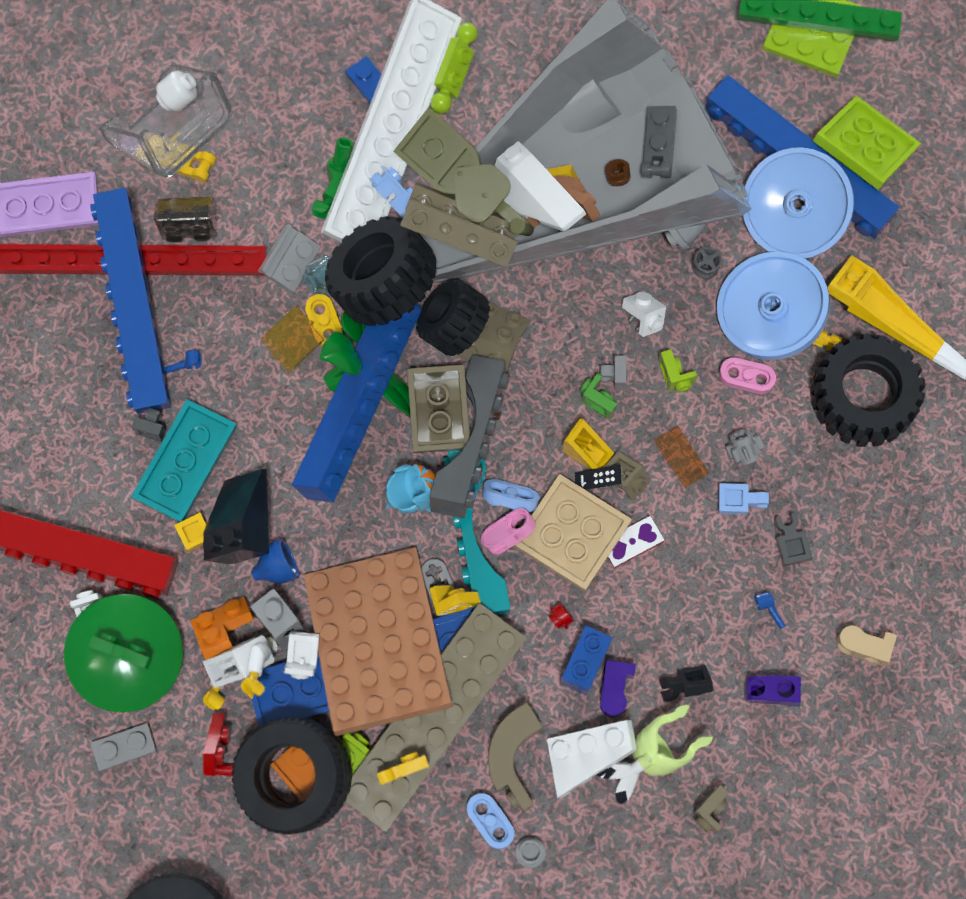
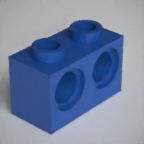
[560,625,613,696]

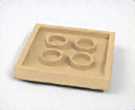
[513,474,632,592]

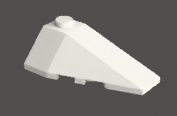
[495,141,586,231]

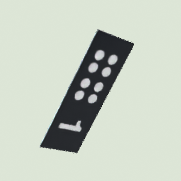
[574,464,622,490]

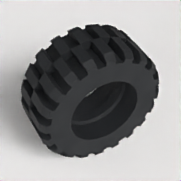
[325,217,437,326]
[811,334,926,447]

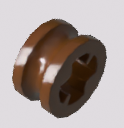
[605,159,631,186]

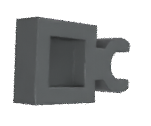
[775,513,813,567]

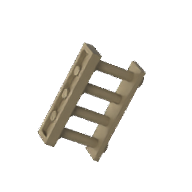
[400,182,518,267]

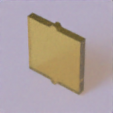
[261,306,324,373]

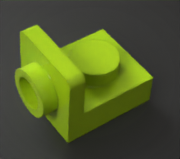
[658,349,698,392]
[342,732,370,776]

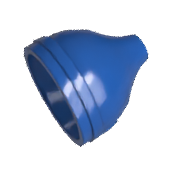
[251,539,300,584]

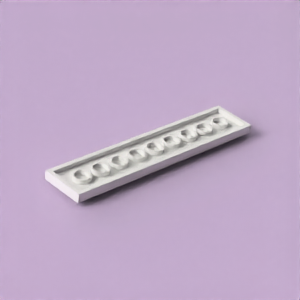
[321,0,462,243]

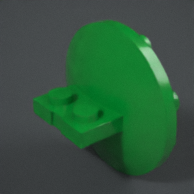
[64,594,183,713]

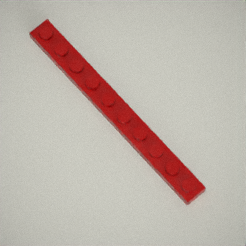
[0,244,267,276]

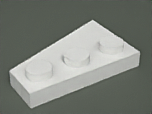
[547,720,637,798]

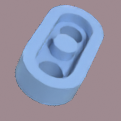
[482,479,540,512]
[467,793,514,850]

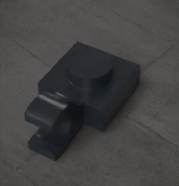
[659,665,714,702]

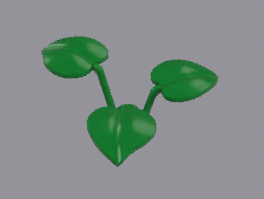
[320,312,411,418]

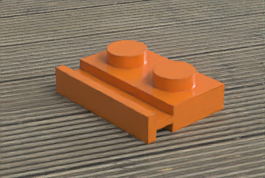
[271,747,316,802]

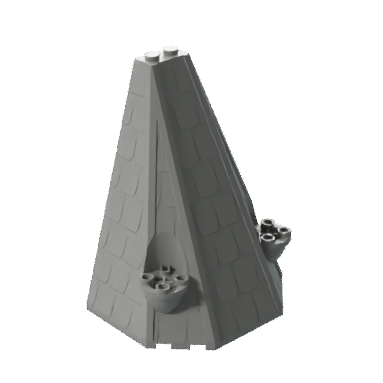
[420,0,751,283]

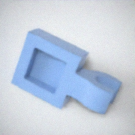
[719,483,769,515]

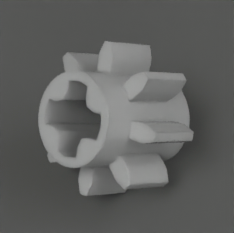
[726,429,764,464]

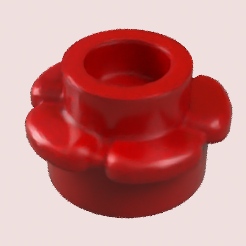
[548,603,575,630]

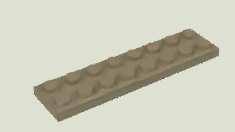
[346,603,527,832]

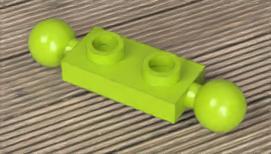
[430,23,478,114]

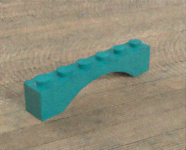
[443,450,510,616]

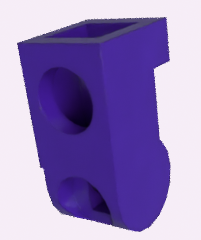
[600,660,636,718]
[745,675,801,707]

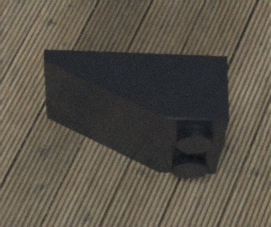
[203,468,269,564]

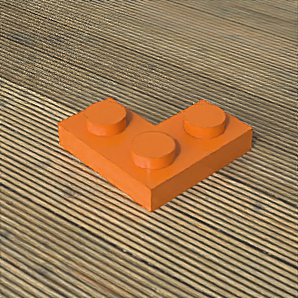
[190,596,254,660]

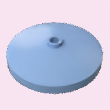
[743,147,854,259]
[717,252,830,360]

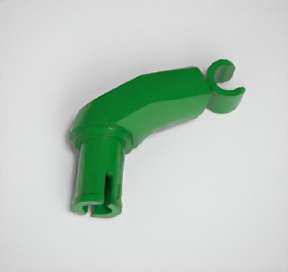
[312,137,354,219]

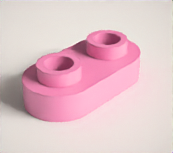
[719,357,776,394]

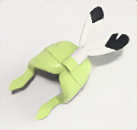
[596,704,713,804]

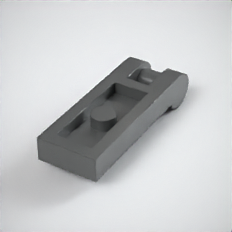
[642,106,677,178]

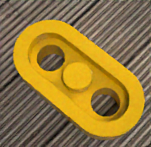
[305,294,343,347]

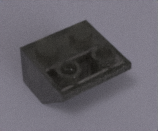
[154,197,217,243]

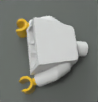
[202,635,278,710]

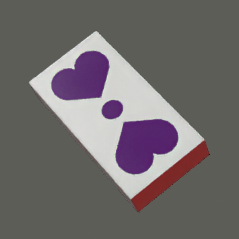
[608,516,664,569]

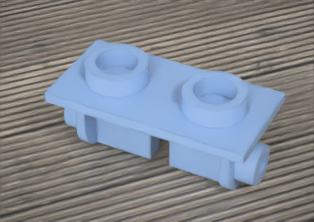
[370,165,413,217]

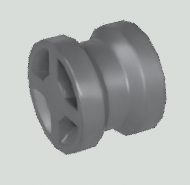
[692,247,722,279]

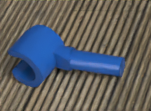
[164,350,202,374]
[754,592,786,629]

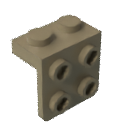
[456,302,529,373]

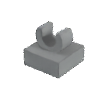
[601,356,626,391]

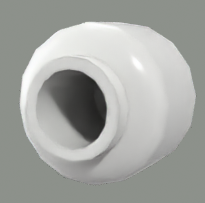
[156,71,197,112]

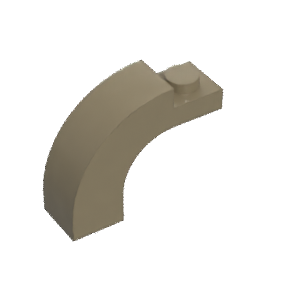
[488,702,543,813]

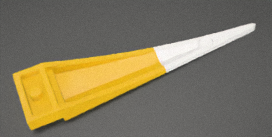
[827,255,966,380]

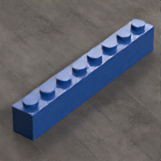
[705,75,900,240]
[90,187,172,414]
[291,304,422,503]

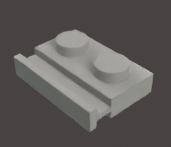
[258,224,321,293]

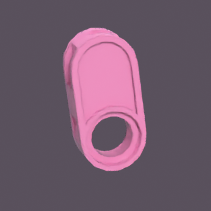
[481,508,536,555]

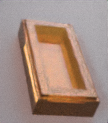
[654,426,709,489]

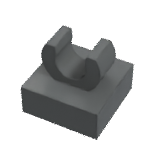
[132,408,166,442]

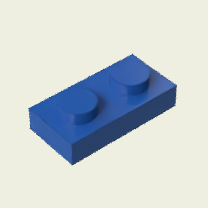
[345,56,382,104]

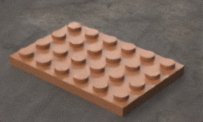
[304,547,453,736]

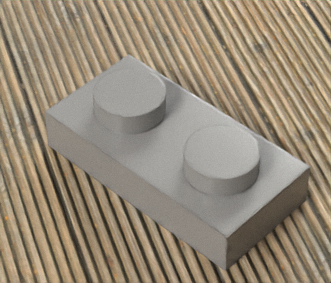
[91,723,157,772]

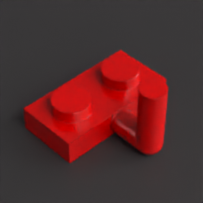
[203,713,234,777]

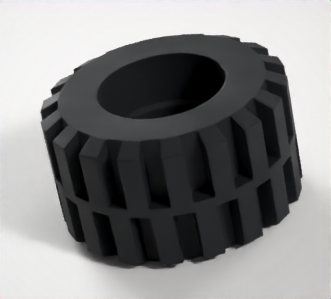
[416,278,490,356]

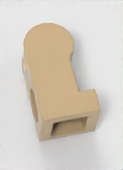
[837,625,897,667]

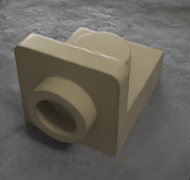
[605,451,650,501]
[693,785,729,834]

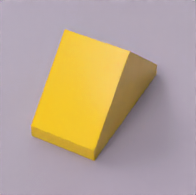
[562,418,614,470]

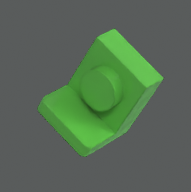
[580,373,617,420]

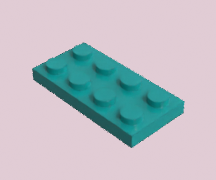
[131,399,238,523]

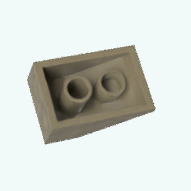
[407,365,470,453]

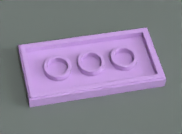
[0,172,98,237]

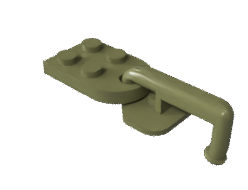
[393,108,534,236]

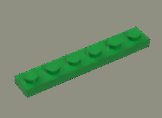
[738,0,902,41]

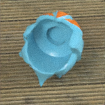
[385,464,437,514]

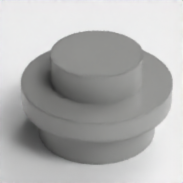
[515,837,545,868]

